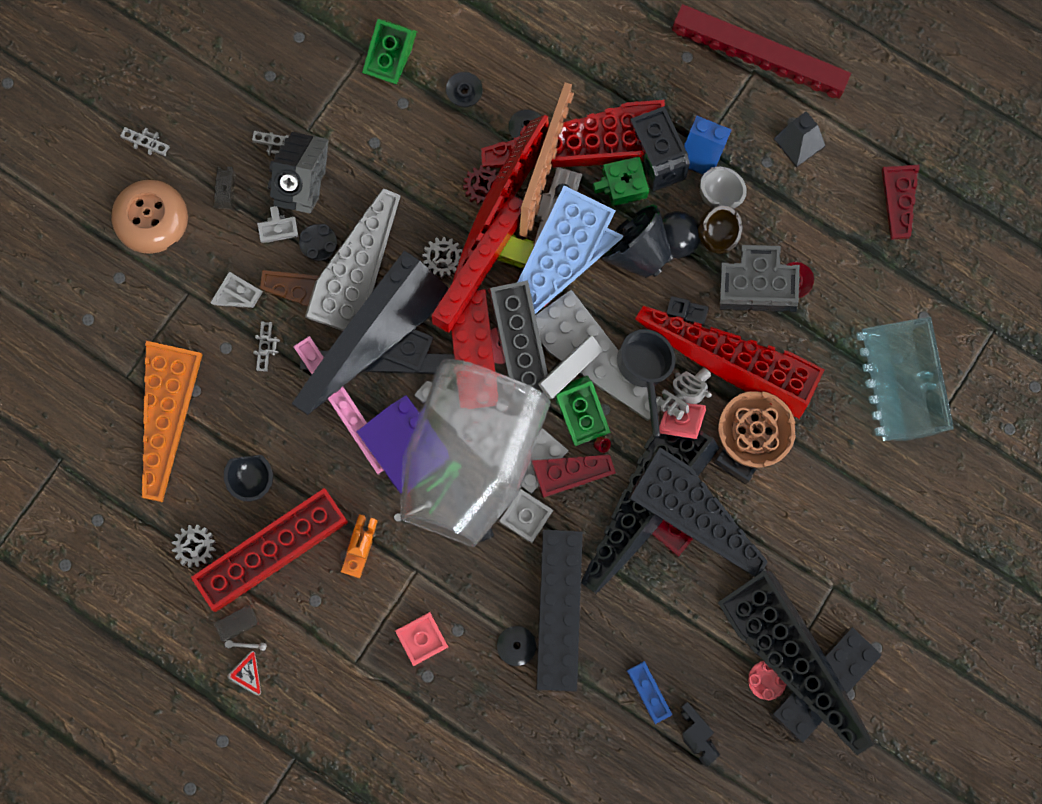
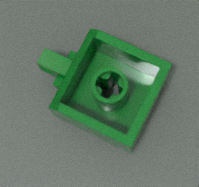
[593,156,649,206]

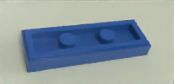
[627,661,672,724]

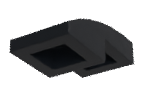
[667,296,709,326]

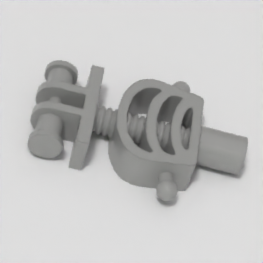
[656,368,712,420]

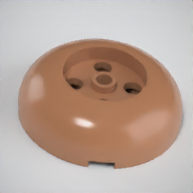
[111,180,188,254]
[718,391,796,468]

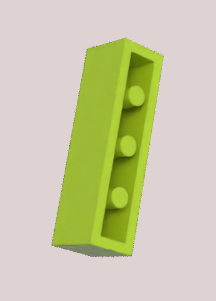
[497,234,534,269]

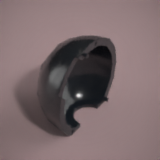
[663,211,701,259]
[224,455,274,501]

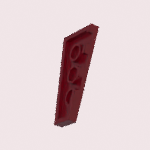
[882,165,920,240]
[531,455,616,497]

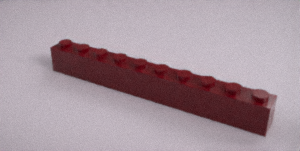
[672,4,851,99]

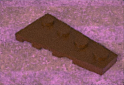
[260,270,319,307]

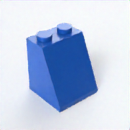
[684,116,731,175]

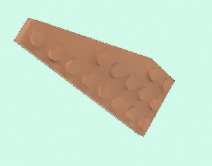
[519,83,574,237]

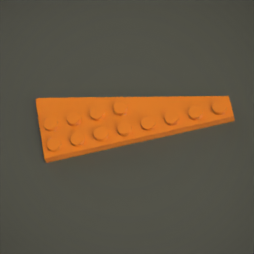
[142,341,203,503]

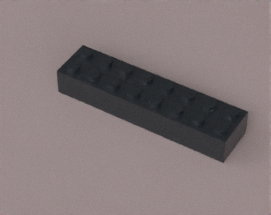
[536,530,583,692]

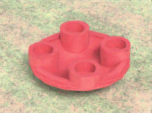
[748,661,787,701]

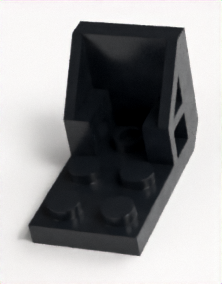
[630,106,690,192]

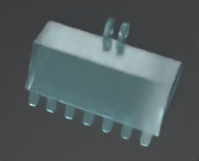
[856,317,954,441]

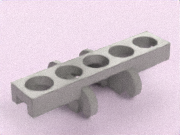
[120,127,170,156]
[252,131,289,156]
[253,322,280,372]

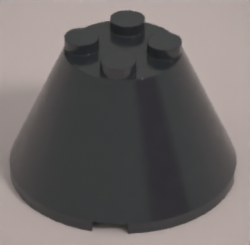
[600,205,674,278]

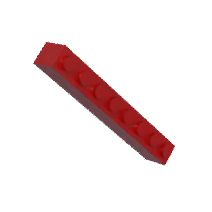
[432,195,523,333]

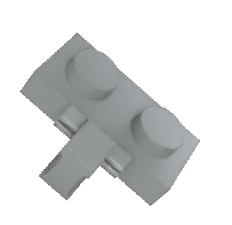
[257,206,299,243]

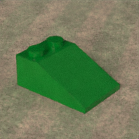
[362,19,417,84]
[555,375,611,446]

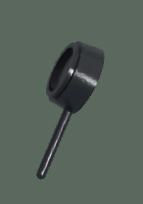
[617,329,675,438]

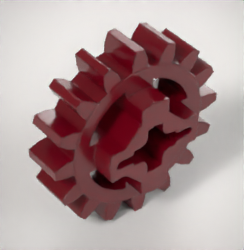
[463,165,497,206]

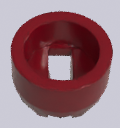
[594,436,611,453]

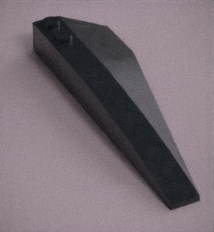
[292,250,449,415]
[581,425,720,594]
[718,570,875,755]

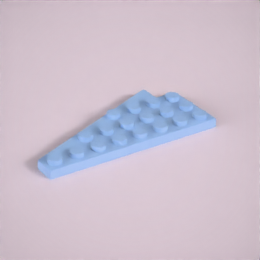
[518,186,623,314]

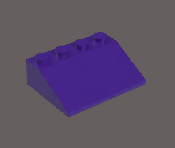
[356,395,451,494]

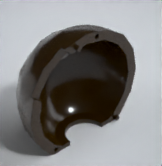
[698,205,742,254]

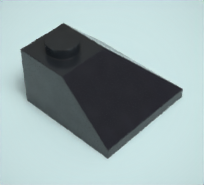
[774,111,825,168]

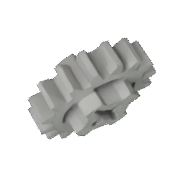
[422,237,462,279]
[172,525,216,568]

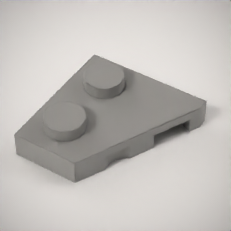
[211,272,263,308]

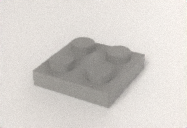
[499,489,553,543]

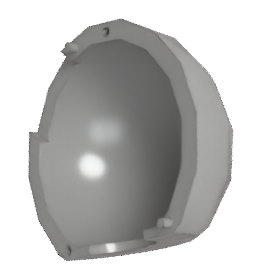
[700,166,746,209]

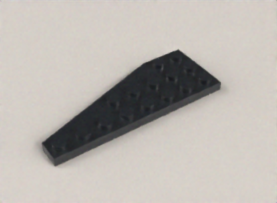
[628,447,768,577]

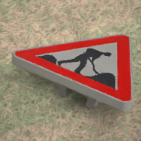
[228,651,261,695]

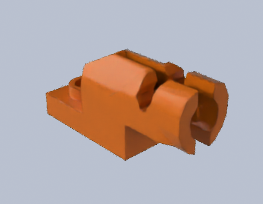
[341,514,378,579]

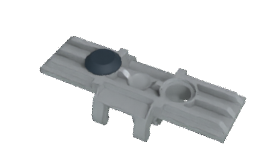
[533,167,582,247]

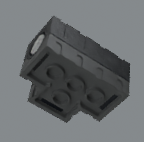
[268,132,329,214]
[720,245,800,312]

